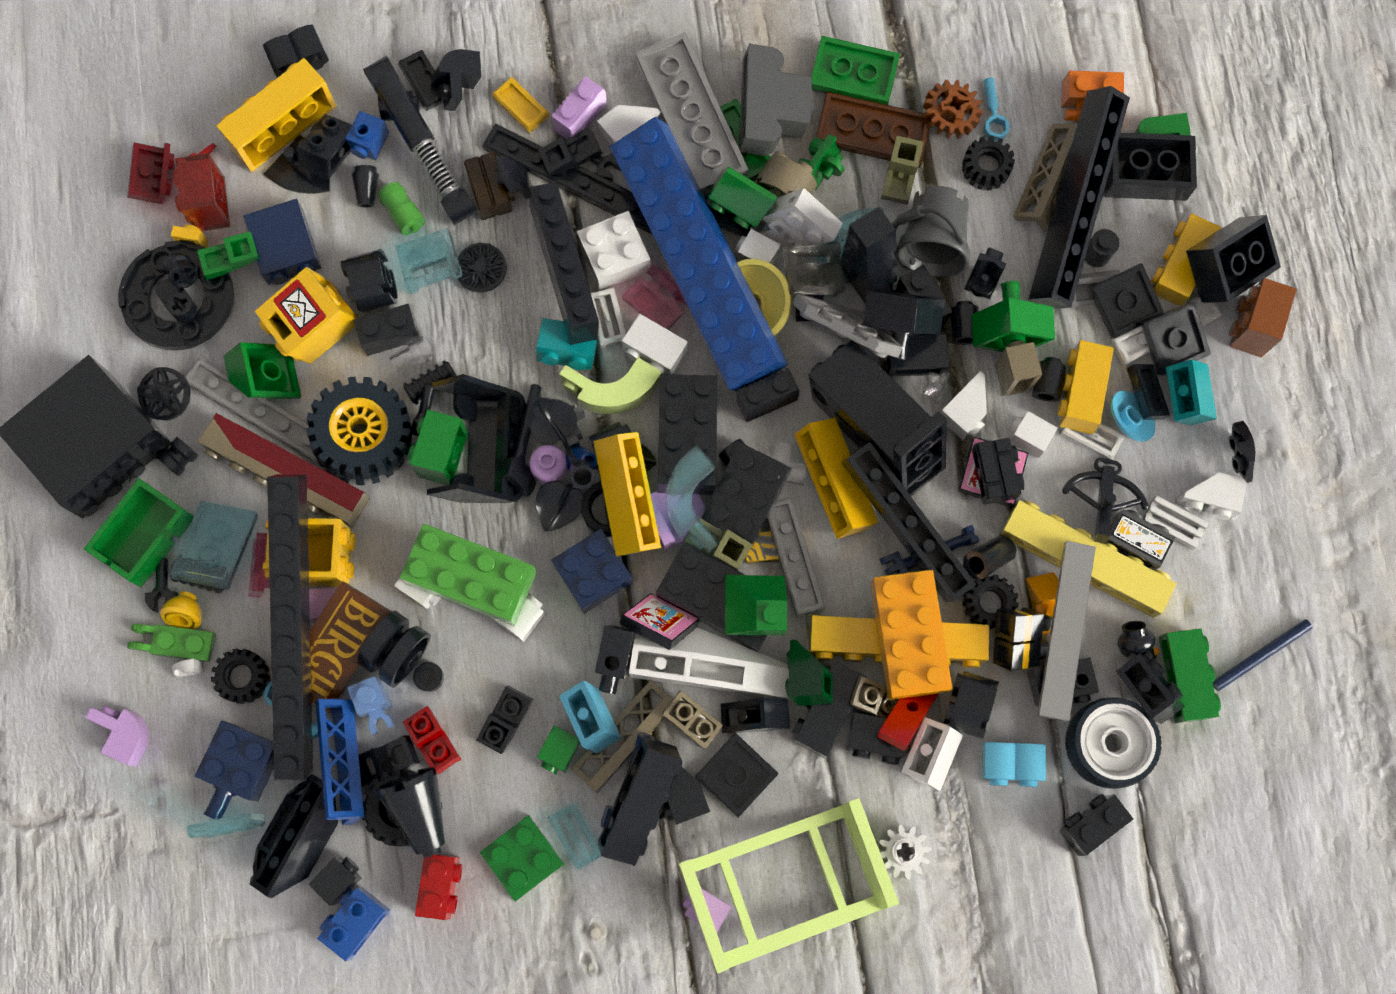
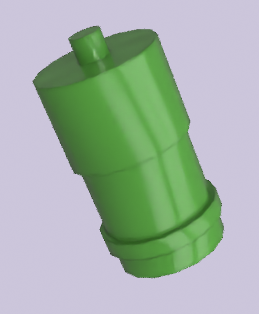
[378,182,425,235]

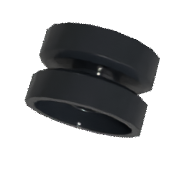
[357,610,431,688]

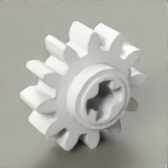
[878,825,931,880]

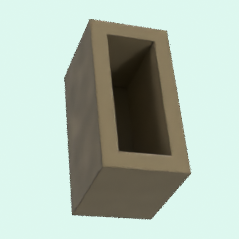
[995,341,1042,397]

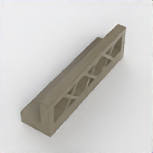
[1013,123,1078,232]
[571,680,673,793]

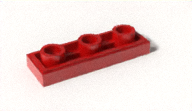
[877,693,940,751]

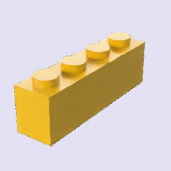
[794,418,879,539]
[593,432,661,557]

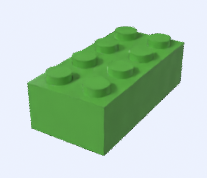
[400,523,537,626]

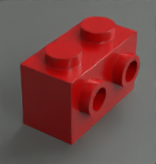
[415,854,463,920]

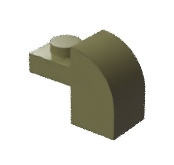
[881,136,924,205]
[682,517,753,570]

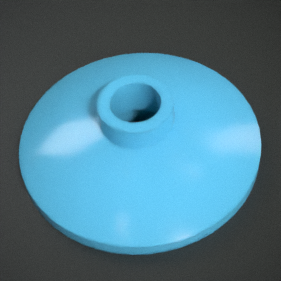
[1110,391,1155,442]

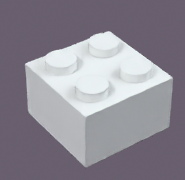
[577,211,651,291]

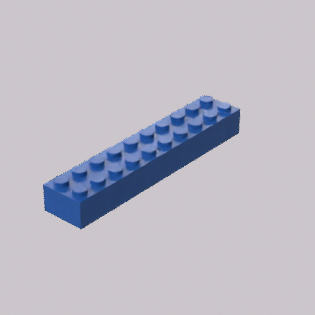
[609,117,788,391]

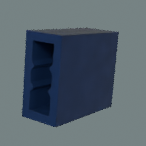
[243,198,322,285]

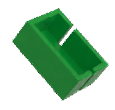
[84,478,195,588]

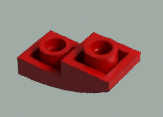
[403,705,461,775]

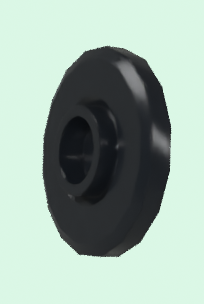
[455,242,507,293]

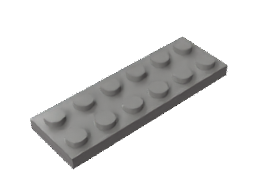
[635,32,749,193]

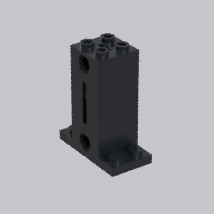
[808,340,947,496]

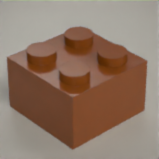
[1229,278,1297,358]

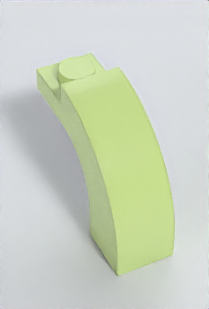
[559,357,662,414]

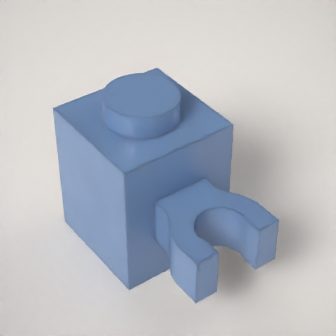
[347,676,395,735]

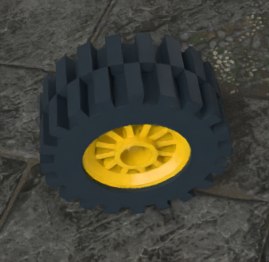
[306,376,412,485]

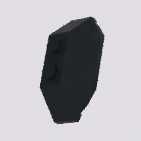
[249,774,338,898]

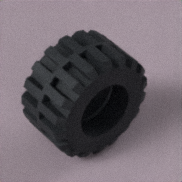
[362,769,442,847]

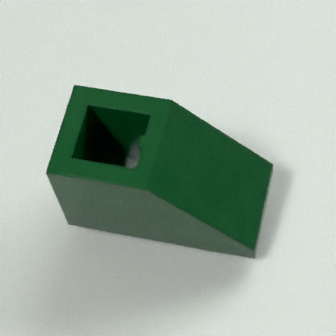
[785,640,833,706]

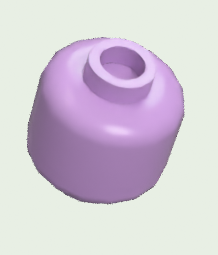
[529,445,568,485]

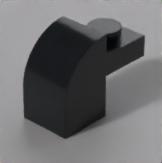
[432,49,482,111]

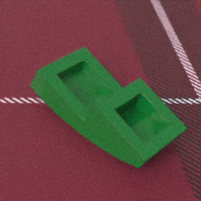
[197,231,259,280]

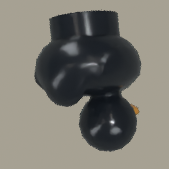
[1117,621,1160,660]

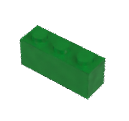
[1159,628,1221,724]

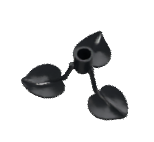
[529,397,657,532]

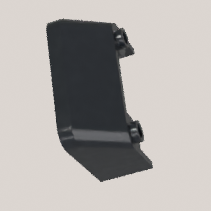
[426,374,526,503]

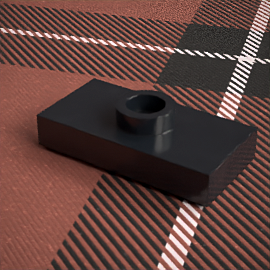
[398,50,443,111]
[1126,364,1170,420]

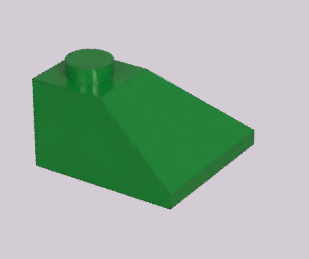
[223,342,302,399]
[725,575,787,636]

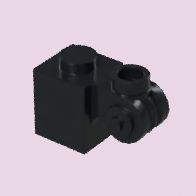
[846,713,909,765]

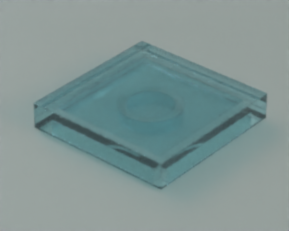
[186,813,266,839]

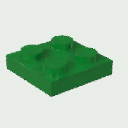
[480,815,564,902]

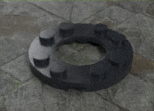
[118,241,234,351]

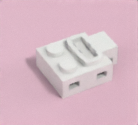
[761,188,843,251]

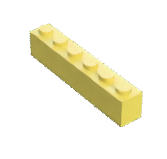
[998,500,1177,618]

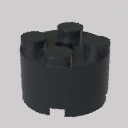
[341,249,398,312]
[944,671,999,739]

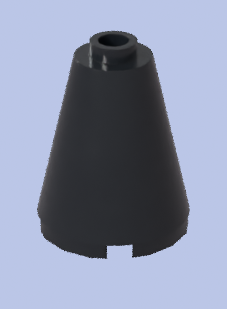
[376,767,445,858]

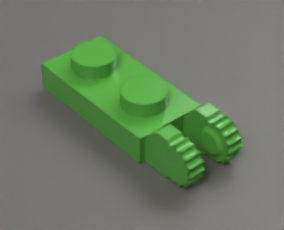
[127,624,216,662]

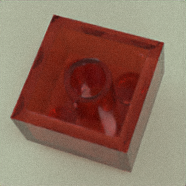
[172,153,230,232]

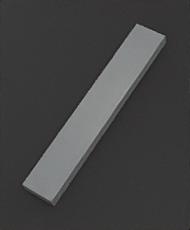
[185,357,325,468]
[1037,541,1096,722]

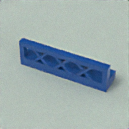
[316,699,364,825]

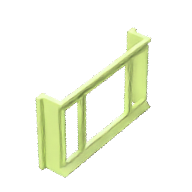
[678,798,899,974]

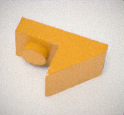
[1025,572,1059,635]

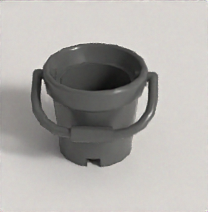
[892,186,970,277]

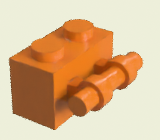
[1061,70,1124,123]

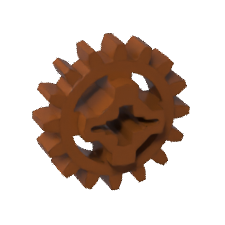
[922,79,983,139]

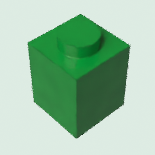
[537,725,581,775]

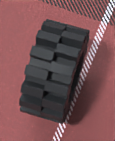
[962,136,1015,191]
[962,575,1019,630]
[211,648,270,704]

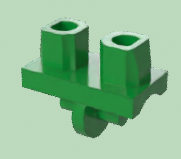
[797,134,844,191]

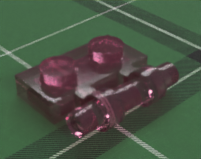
[622,265,689,330]

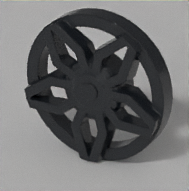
[137,367,191,421]

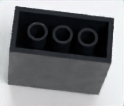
[0,355,171,519]

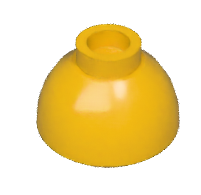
[159,591,202,629]

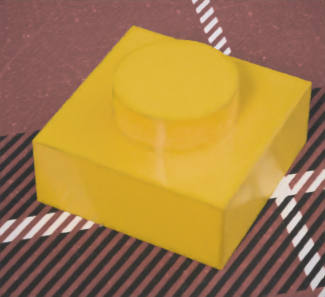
[170,224,208,248]

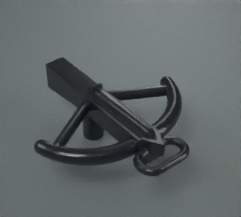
[1062,458,1148,544]

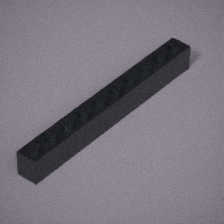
[267,474,313,780]

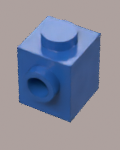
[345,111,389,160]

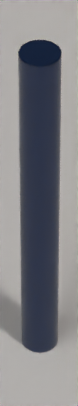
[1213,619,1313,692]

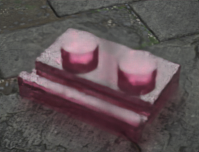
[248,532,270,598]

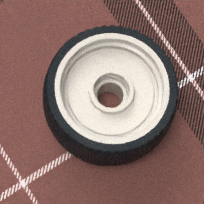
[1065,697,1162,789]

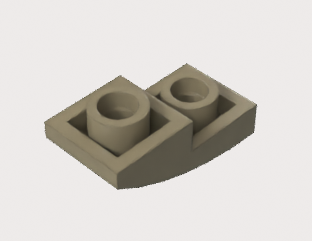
[850,676,899,721]
[662,690,723,749]

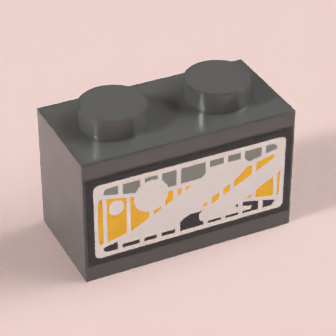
[1107,509,1176,571]

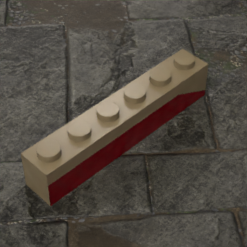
[198,413,370,528]

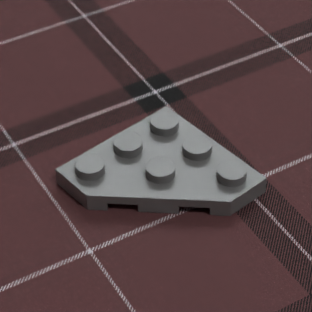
[793,293,903,358]

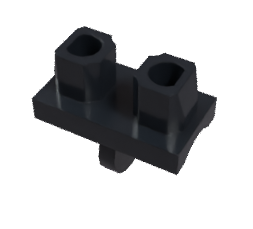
[964,248,1007,300]

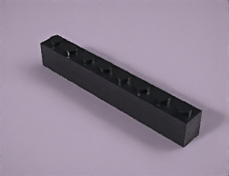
[1028,86,1130,309]

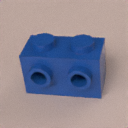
[317,887,390,962]

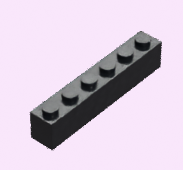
[529,182,599,345]
[841,442,976,603]

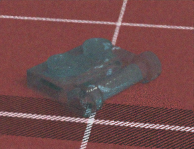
[395,228,463,294]

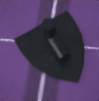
[264,134,330,194]

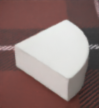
[172,659,203,678]

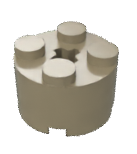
[754,151,817,198]

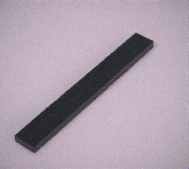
[482,123,653,235]

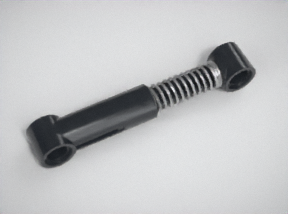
[363,55,478,225]

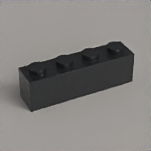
[598,736,682,866]

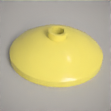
[737,259,792,336]

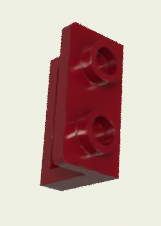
[127,142,175,204]

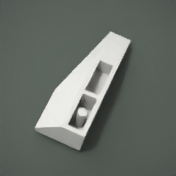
[629,628,792,701]

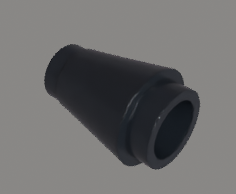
[351,165,379,208]

